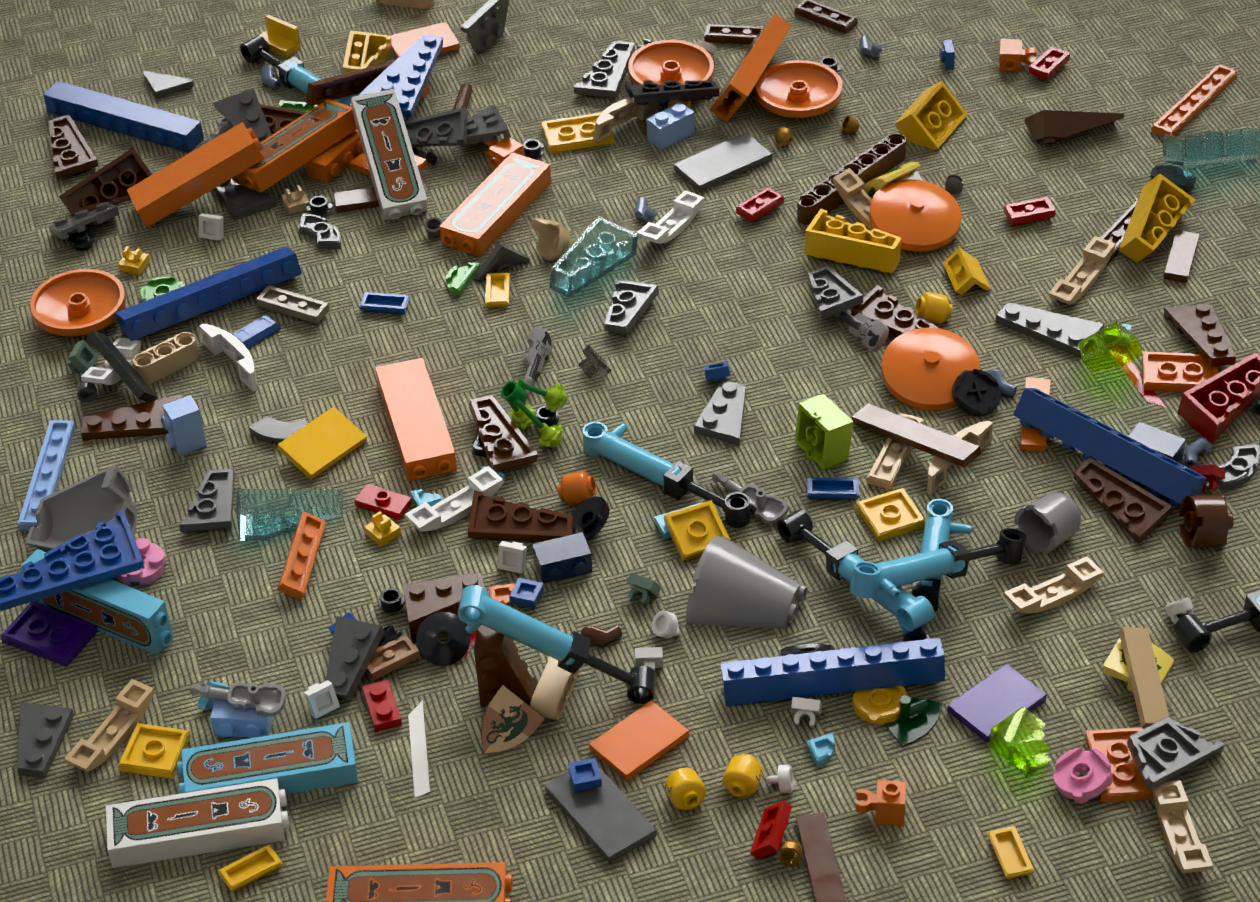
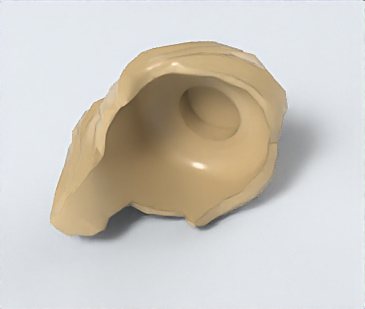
[531,218,571,261]

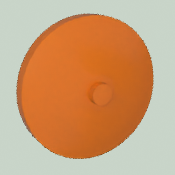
[628,40,714,85]
[756,60,842,118]
[869,179,962,252]
[30,269,126,336]
[881,328,980,410]

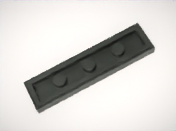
[87,330,158,402]

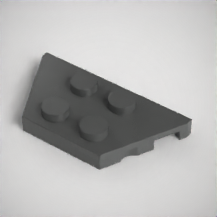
[460,0,510,54]
[467,105,511,145]
[1127,717,1225,790]

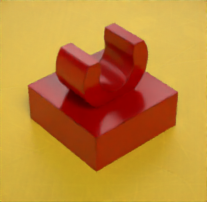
[1190,464,1225,492]

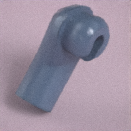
[859,36,883,58]
[261,65,281,90]
[635,198,657,223]
[988,369,1017,397]
[1184,438,1212,469]

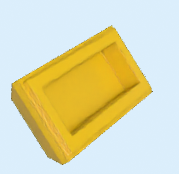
[485,273,510,308]
[987,826,1034,880]
[218,844,283,892]

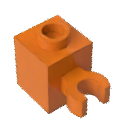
[999,39,1037,72]
[484,138,524,169]
[855,780,907,826]

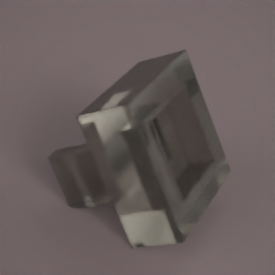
[579,345,612,379]

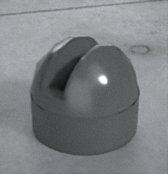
[945,174,963,194]
[425,217,443,238]
[77,382,97,402]

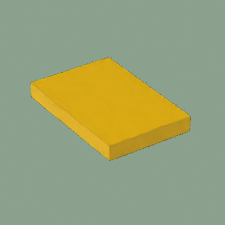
[541,112,614,154]
[277,406,367,480]

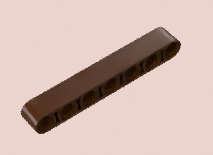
[797,133,906,225]

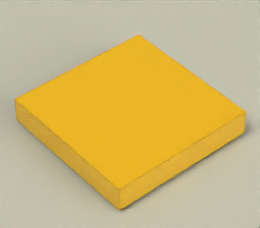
[856,488,926,542]
[663,500,730,562]
[118,723,191,779]

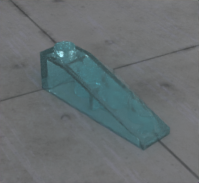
[236,489,343,541]

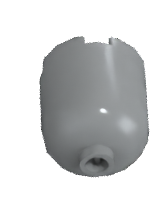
[1014,492,1081,554]

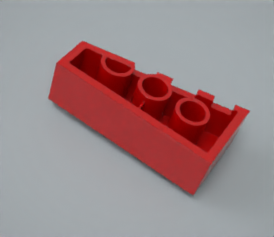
[1177,352,1260,444]

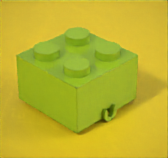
[794,394,853,470]

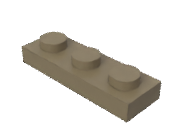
[256,285,329,324]

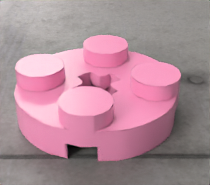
[117,538,166,585]
[1053,748,1113,804]

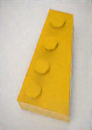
[1119,174,1195,263]
[804,209,902,273]

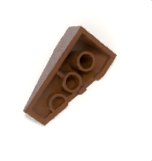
[1025,110,1125,144]
[59,148,152,215]

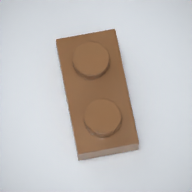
[365,634,420,681]

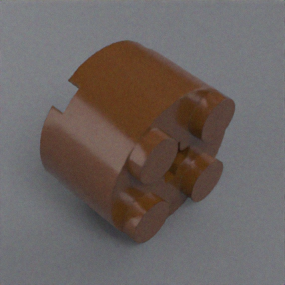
[1179,494,1234,547]

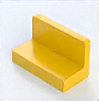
[260,15,301,58]
[943,247,990,296]

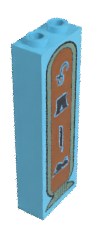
[21,549,173,655]
[177,722,358,794]

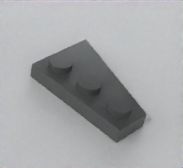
[605,279,659,335]

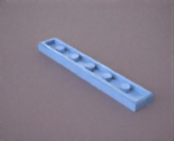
[18,420,76,530]

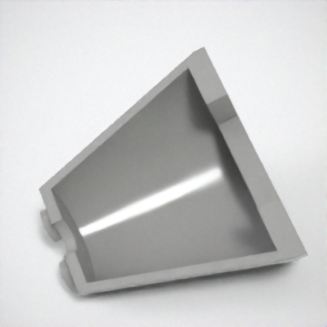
[25,465,137,550]
[686,536,807,629]

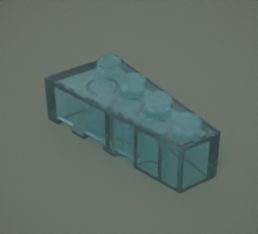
[1163,128,1260,170]
[549,217,638,298]

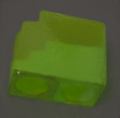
[1078,321,1143,372]
[990,706,1051,778]

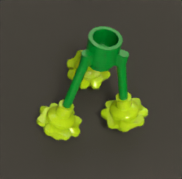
[501,380,568,448]

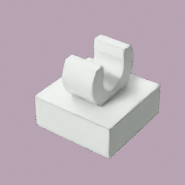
[199,213,223,241]
[497,541,527,574]
[635,647,663,670]
[304,680,340,719]
[791,697,822,728]

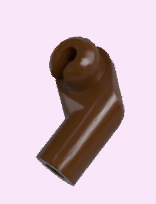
[580,625,622,647]

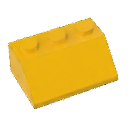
[894,80,968,150]

